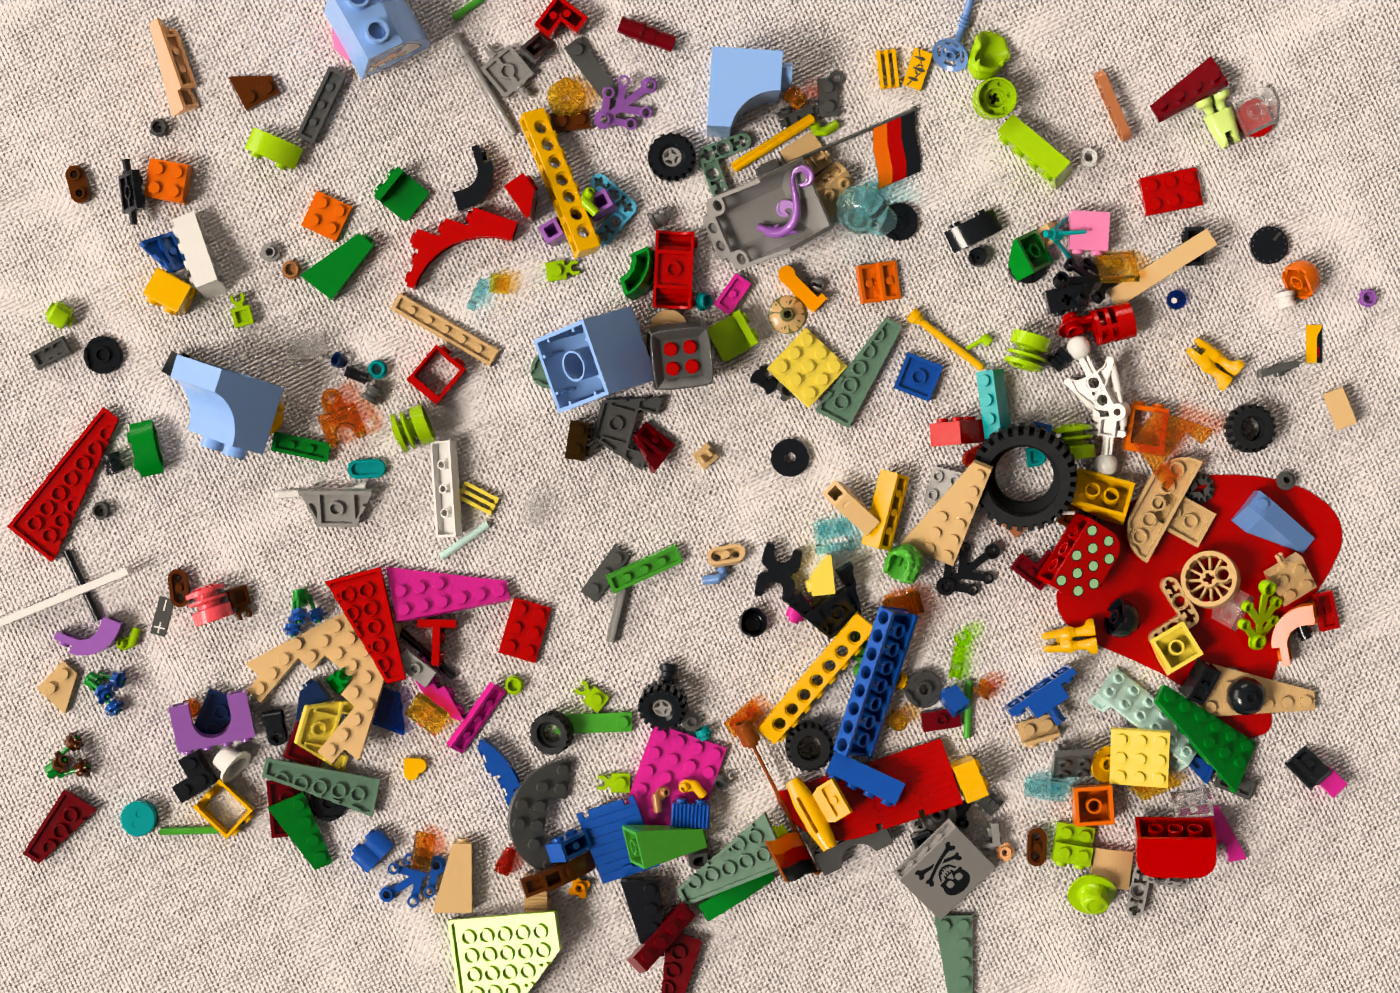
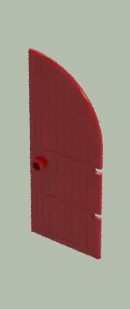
[775,738,963,841]

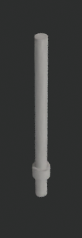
[452,33,518,136]

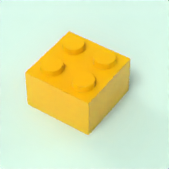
[950,755,990,804]

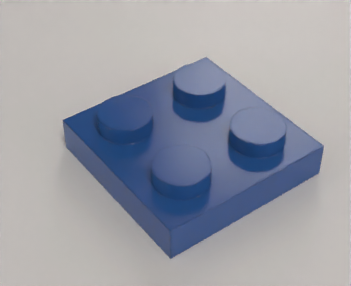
[893,352,943,402]

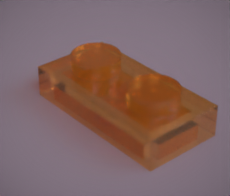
[723,698,765,738]
[410,831,436,873]

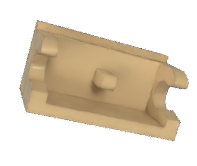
[1322,386,1357,430]

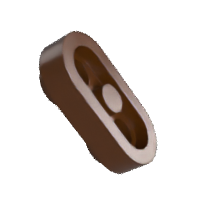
[65,165,92,204]
[168,569,190,607]
[1026,827,1047,866]

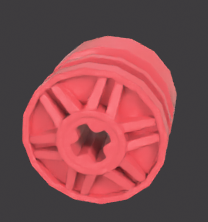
[185,583,235,627]

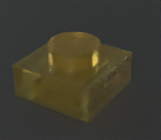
[489,273,511,295]

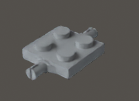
[480,44,535,99]

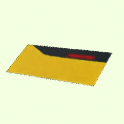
[1306,325,1322,363]

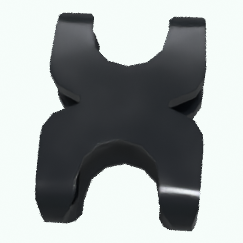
[754,541,802,603]

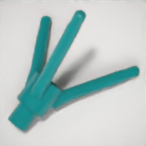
[1043,216,1087,260]

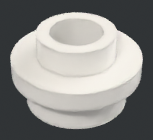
[1079,148,1099,167]

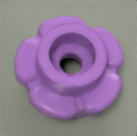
[1358,289,1377,308]

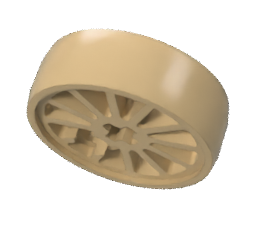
[1181,551,1241,609]

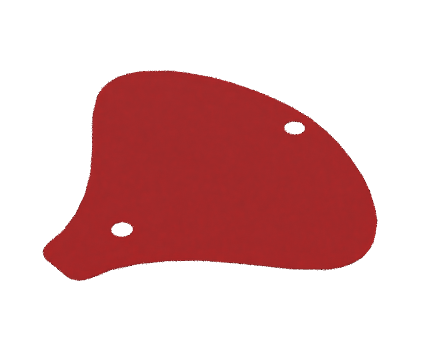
[1056,475,1342,738]

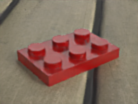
[1138,167,1203,217]
[498,597,551,663]

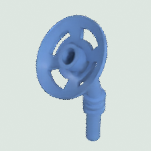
[932,0,975,72]

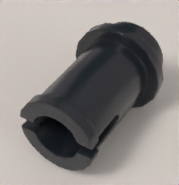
[344,365,369,385]
[1296,625,1312,641]

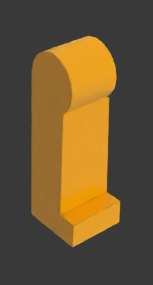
[778,265,827,313]

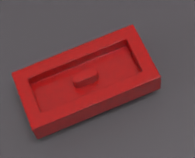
[1311,590,1340,632]

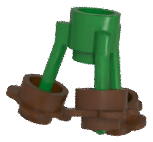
[44,732,91,779]

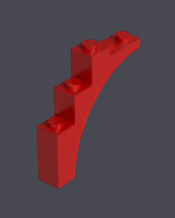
[405,207,519,290]

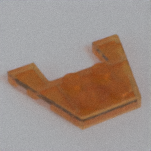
[1132,409,1213,490]

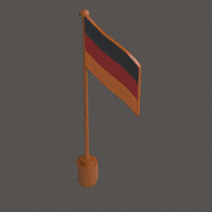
[735,719,821,882]

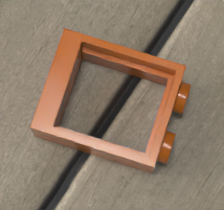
[1121,401,1169,455]

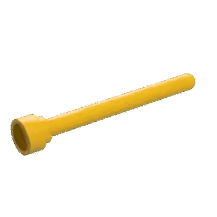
[906,307,984,371]

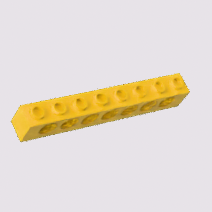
[519,107,601,259]
[757,612,873,744]

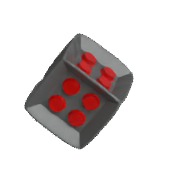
[646,322,714,390]

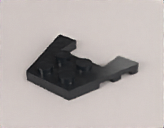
[786,561,862,639]

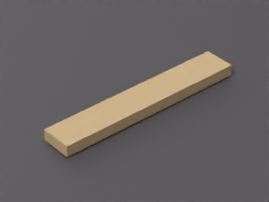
[1107,228,1218,305]
[391,293,500,367]

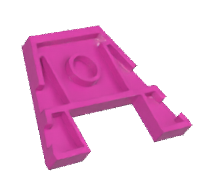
[1179,805,1246,862]

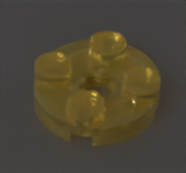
[547,77,586,117]

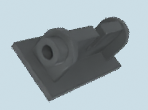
[776,99,818,128]

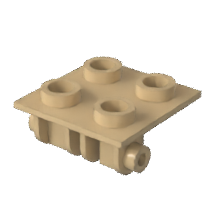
[780,130,833,174]

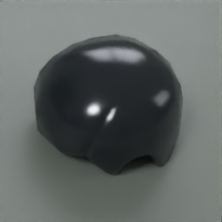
[738,607,767,637]

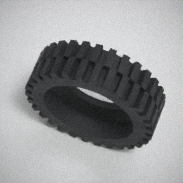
[974,422,1077,532]

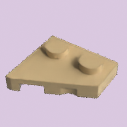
[37,660,79,714]

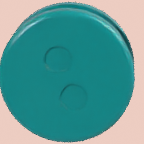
[120,799,159,837]

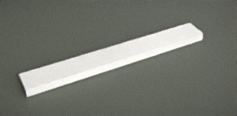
[0,567,134,628]

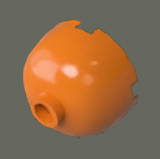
[1282,260,1321,299]

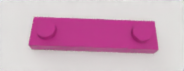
[446,681,507,754]

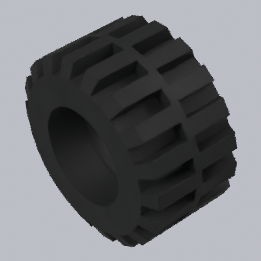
[1223,404,1276,453]
[785,722,834,772]

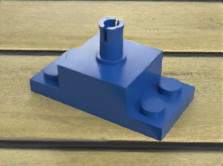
[1003,664,1077,726]

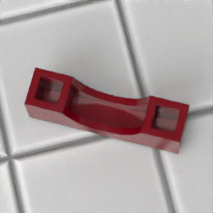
[626,902,696,973]

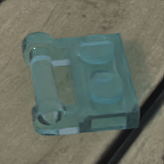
[812,517,855,556]

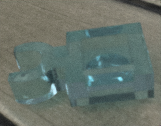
[466,278,489,311]

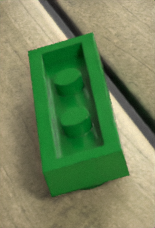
[271,432,332,463]

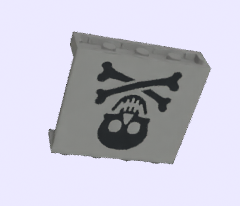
[893,819,996,920]

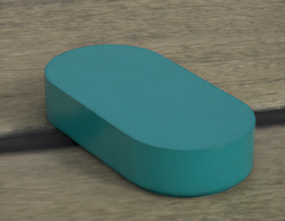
[347,459,387,479]

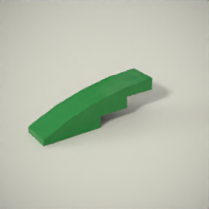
[698,872,775,921]

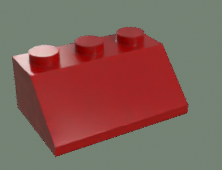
[504,173,538,224]

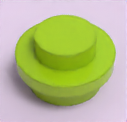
[505,675,524,695]

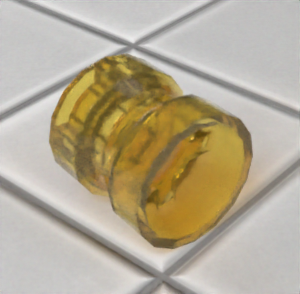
[887,710,908,731]

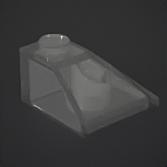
[1230,83,1280,137]

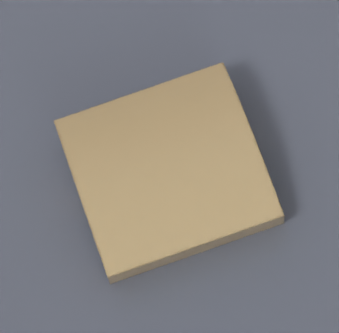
[1089,847,1134,890]

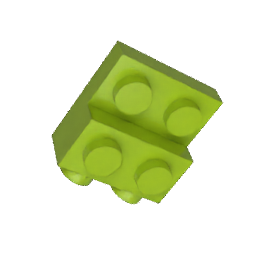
[1050,821,1096,870]

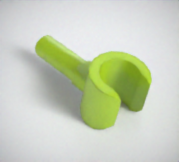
[966,334,993,351]

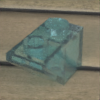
[1024,776,1067,802]

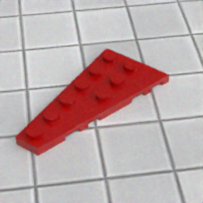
[325,567,407,684]

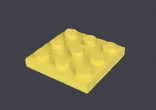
[767,328,847,408]
[1109,727,1171,788]

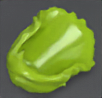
[967,30,1012,80]

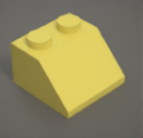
[805,554,835,596]
[1150,621,1203,676]

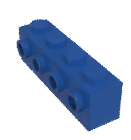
[826,751,906,808]

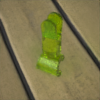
[949,627,971,680]

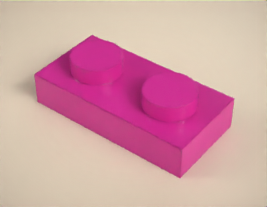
[714,273,751,316]

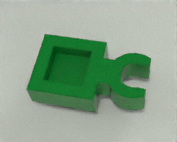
[325,667,352,695]

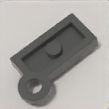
[817,71,844,118]

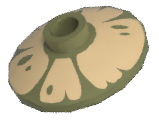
[768,296,806,334]

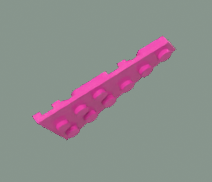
[386,567,510,623]

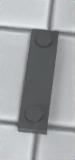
[564,37,618,109]
[296,66,347,145]

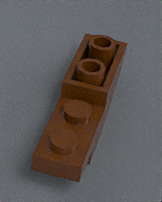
[519,850,596,898]

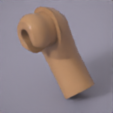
[652,786,670,813]

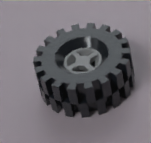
[648,132,696,183]
[638,680,688,731]

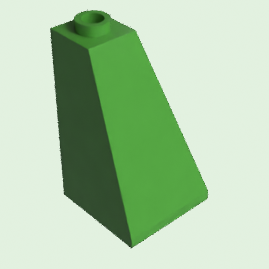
[622,825,707,869]

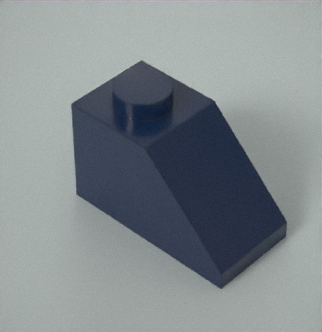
[296,679,332,721]

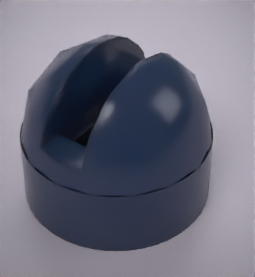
[331,352,348,368]

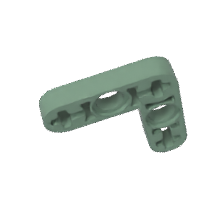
[698,133,751,196]

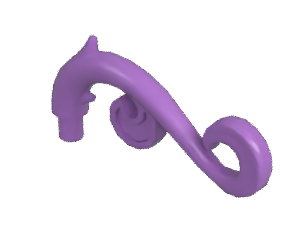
[756,164,815,238]

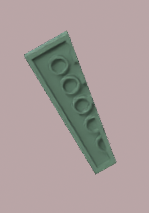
[815,318,903,428]
[262,757,381,817]
[934,914,973,993]

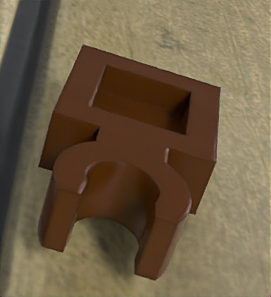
[226,584,252,620]

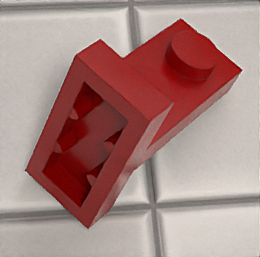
[417,619,458,668]

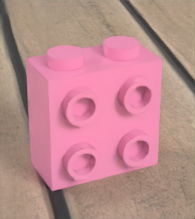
[1067,210,1110,256]

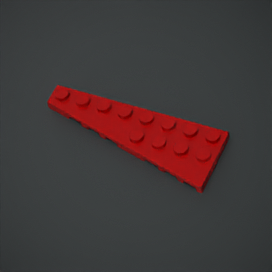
[7,407,120,562]

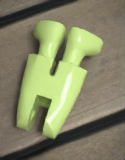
[1195,88,1240,149]

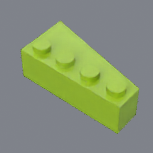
[997,114,1072,190]

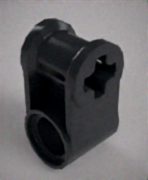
[262,708,288,746]

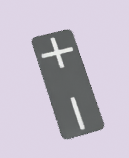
[150,597,173,637]

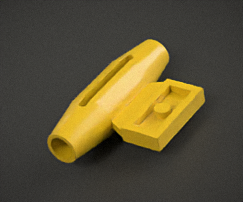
[786,777,853,852]

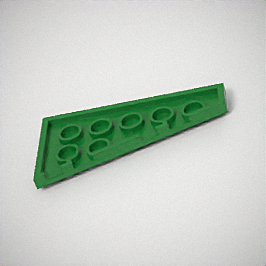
[1154,684,1256,793]

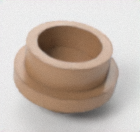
[282,260,302,280]

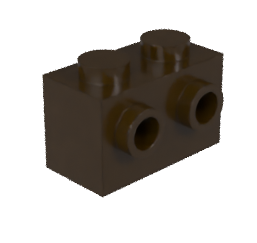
[565,420,593,461]

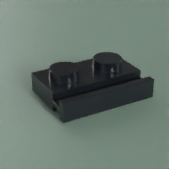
[1284,746,1332,791]

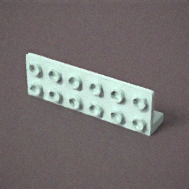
[1088,667,1197,773]

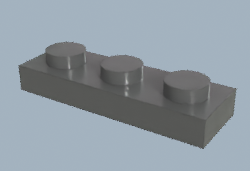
[580,545,630,603]

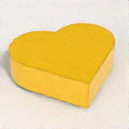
[404,757,427,780]

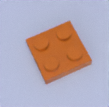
[301,191,353,242]

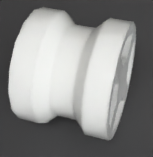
[1275,290,1297,309]

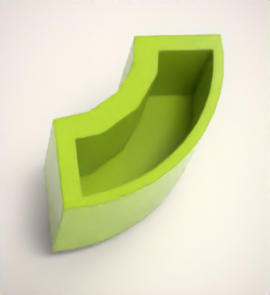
[244,127,303,171]

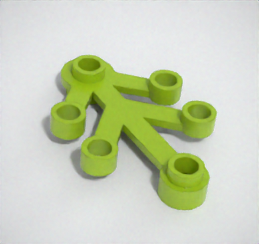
[1237,579,1282,650]

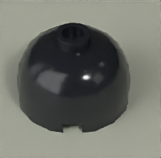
[1104,598,1141,638]
[1226,677,1266,715]

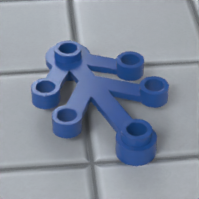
[380,852,446,908]

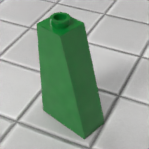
[301,233,376,301]

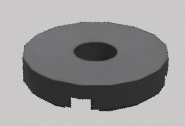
[904,669,942,708]

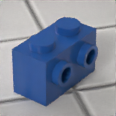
[545,828,593,863]

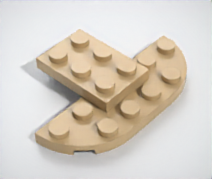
[1126,457,1216,563]

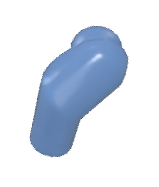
[702,566,729,585]

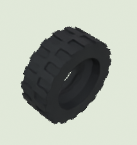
[530,710,574,755]

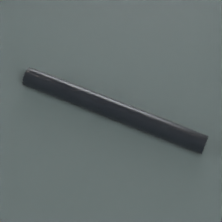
[63,550,102,622]
[400,628,456,680]

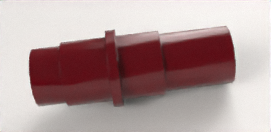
[617,16,677,52]

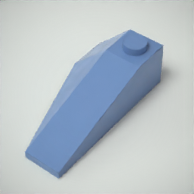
[1231,490,1315,553]

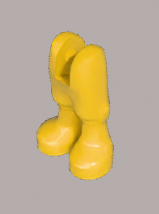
[1186,337,1245,391]
[1041,618,1098,654]

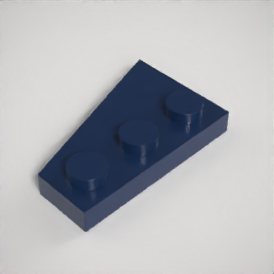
[195,687,231,734]

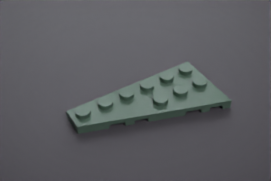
[677,811,779,905]

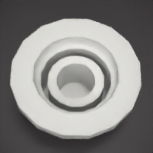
[213,745,251,783]

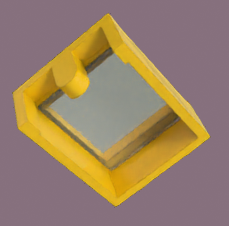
[193,778,256,839]

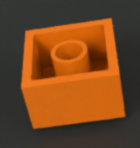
[144,158,193,206]
[1070,783,1115,827]

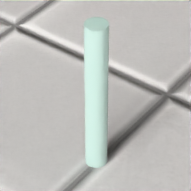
[439,521,490,560]

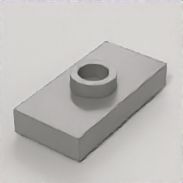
[402,649,438,688]

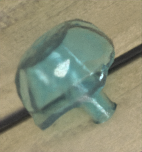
[836,182,898,236]

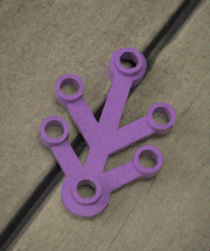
[594,75,657,130]

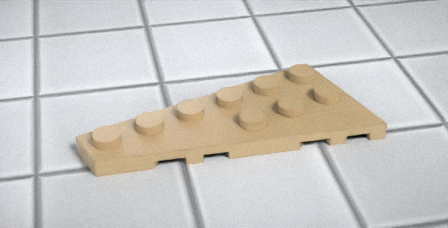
[900,460,993,566]
[1199,662,1315,716]

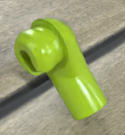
[810,120,840,136]
[581,187,600,217]
[116,627,142,650]

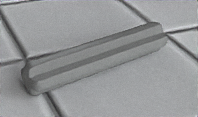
[606,588,629,643]

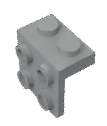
[924,466,962,505]

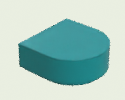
[1025,448,1046,467]

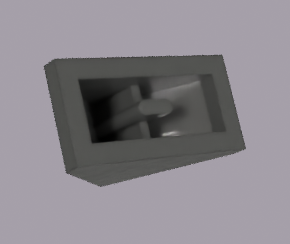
[519,32,554,67]

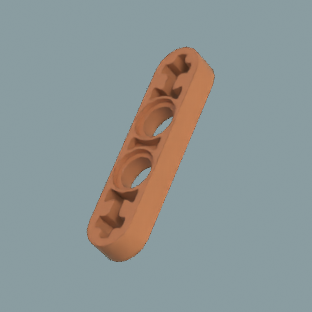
[1093,70,1132,142]

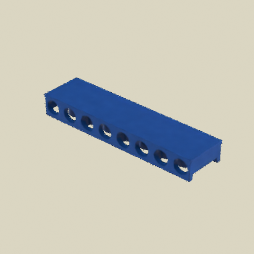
[833,605,919,758]

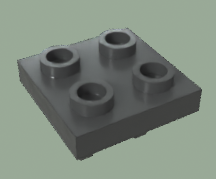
[1051,743,1094,779]

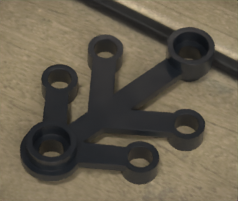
[1053,258,1119,305]
[936,542,1000,596]

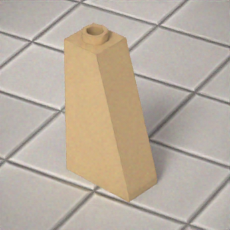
[433,838,474,913]

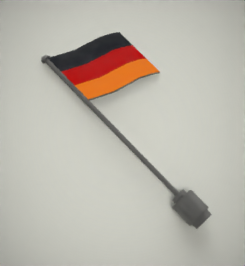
[755,106,920,190]

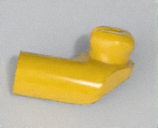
[679,779,707,799]

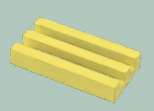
[460,481,500,515]

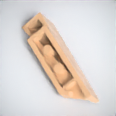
[150,18,199,116]

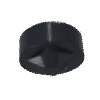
[968,247,989,267]

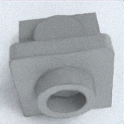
[980,821,1001,851]

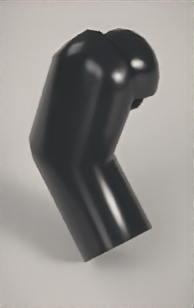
[955,800,972,829]

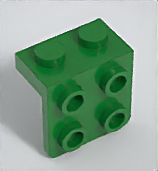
[374,166,429,222]

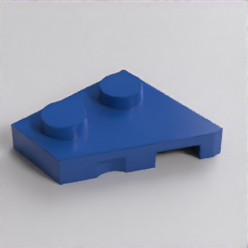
[139,231,186,274]

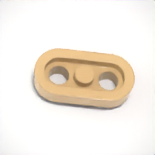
[707,544,746,568]

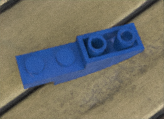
[477,738,522,807]

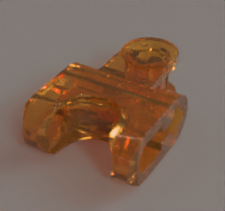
[317,388,366,449]

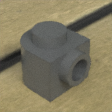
[686,848,711,869]

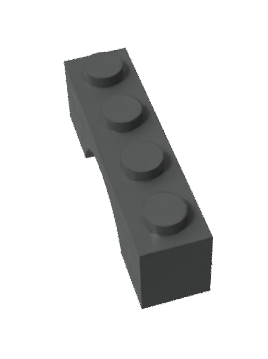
[813,823,893,876]

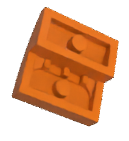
[855,261,901,304]

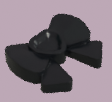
[750,366,779,395]

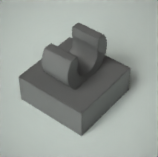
[976,789,1004,816]

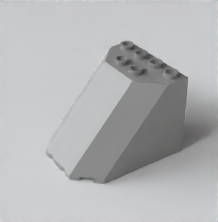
[703,157,833,270]

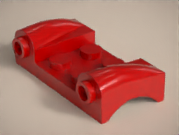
[652,230,698,310]

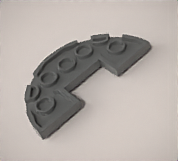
[507,760,572,871]

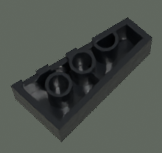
[621,876,664,956]

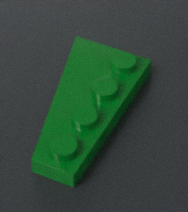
[267,792,333,870]

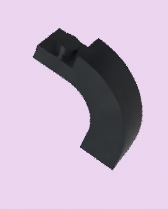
[453,144,495,213]

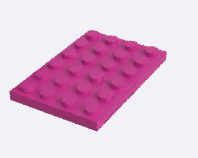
[626,726,727,825]

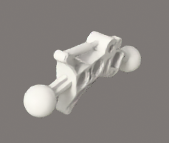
[1064,336,1131,476]

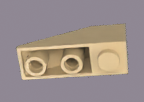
[822,480,881,536]

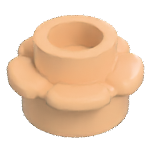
[996,842,1015,861]

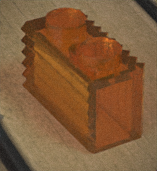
[880,587,925,615]

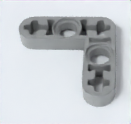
[1126,865,1189,918]

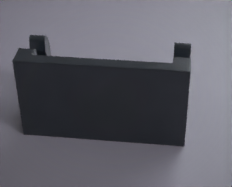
[1180,658,1222,705]

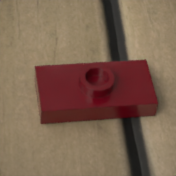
[920,709,961,732]

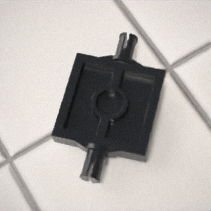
[118,159,145,225]

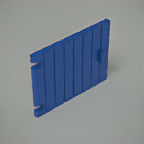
[576,795,660,884]

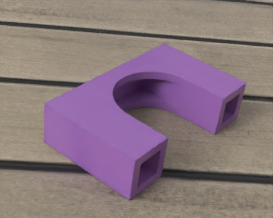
[168,689,256,755]

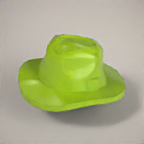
[1067,874,1116,915]

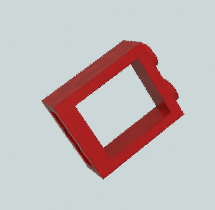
[407,345,467,405]

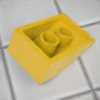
[1069,468,1135,526]

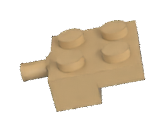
[1263,552,1317,607]

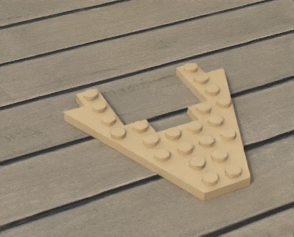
[246,610,404,764]

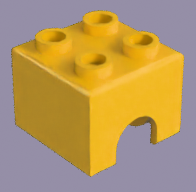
[143,268,198,316]

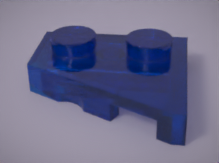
[372,687,405,735]

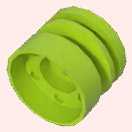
[971,77,1017,120]
[1004,329,1052,372]
[390,404,436,453]
[1051,423,1096,460]

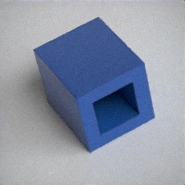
[940,684,970,718]

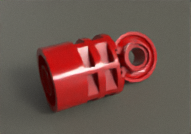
[1058,302,1137,346]

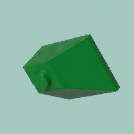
[1008,229,1054,282]

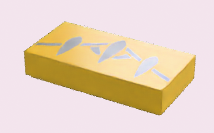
[902,48,932,91]

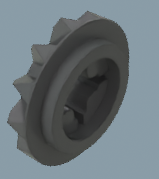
[1185,473,1215,504]

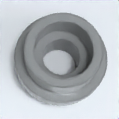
[260,243,280,262]

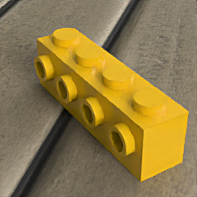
[861,470,910,551]

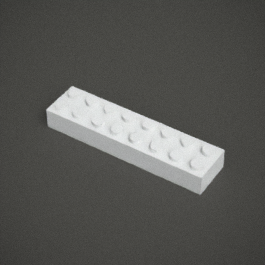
[430,440,463,538]

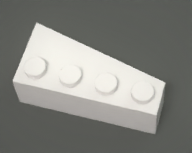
[172,211,228,299]

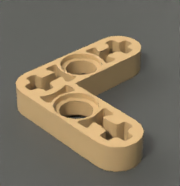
[1148,577,1199,644]

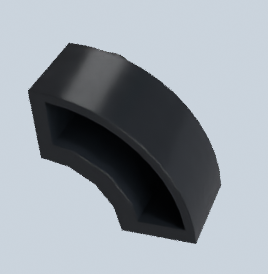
[944,209,1003,253]

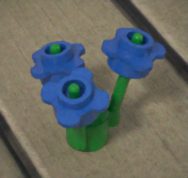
[283,589,328,637]
[84,670,127,717]

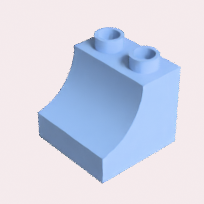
[707,46,793,138]
[170,355,284,460]

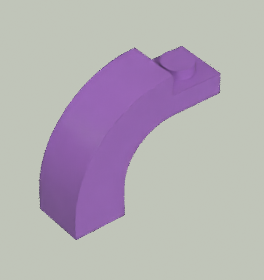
[54,616,126,656]

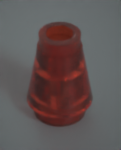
[494,846,516,876]

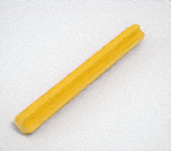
[731,114,816,172]

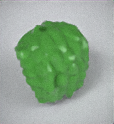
[883,543,924,584]

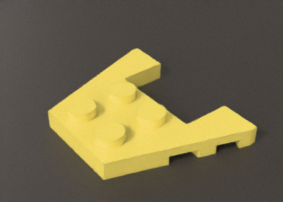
[294,700,355,771]

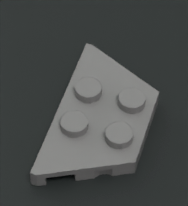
[298,488,373,527]

